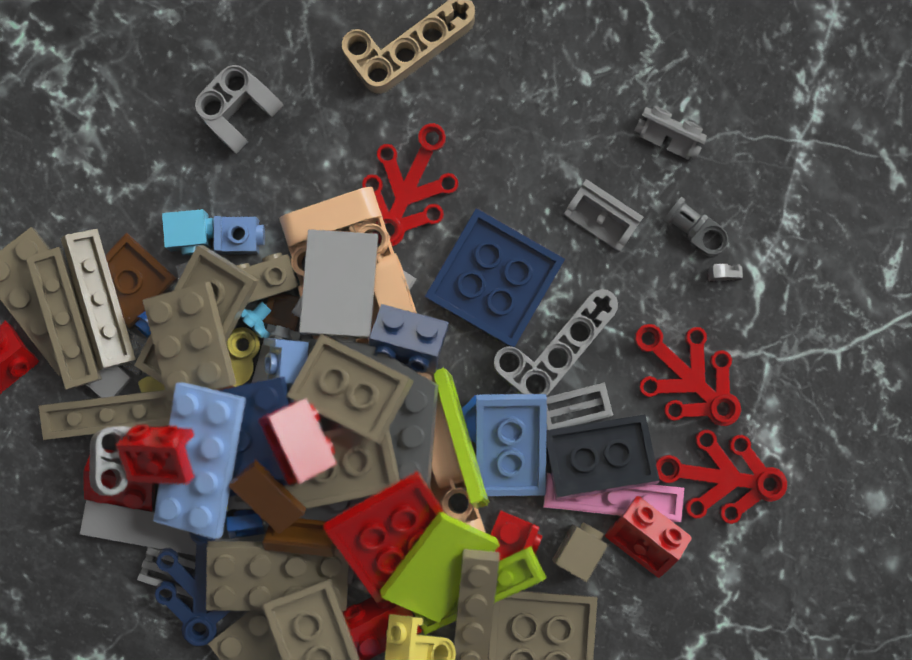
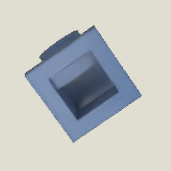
[214,216,265,254]
[264,338,309,390]

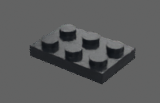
[546,414,660,500]

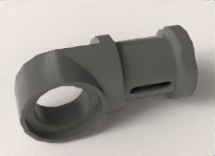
[663,196,729,257]

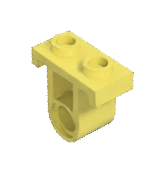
[385,614,456,660]

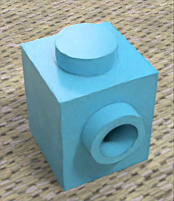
[162,209,214,255]

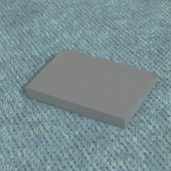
[300,229,378,339]

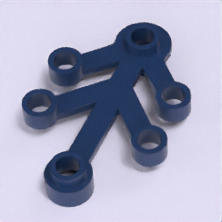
[155,532,231,646]

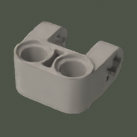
[195,65,284,154]

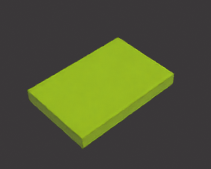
[380,512,499,623]

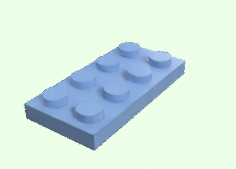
[153,382,245,539]

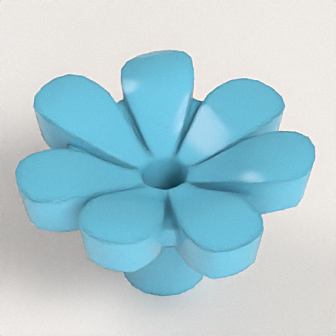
[240,302,271,338]

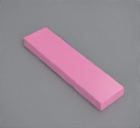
[543,473,684,522]

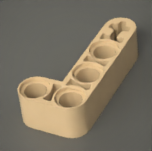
[342,0,475,94]

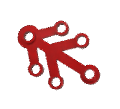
[362,123,459,247]
[634,324,741,426]
[656,430,787,524]

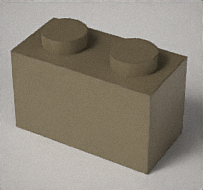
[552,522,608,582]

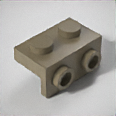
[237,253,298,304]

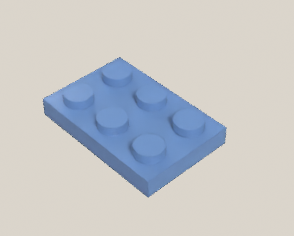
[476,394,547,496]

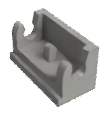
[563,179,643,252]

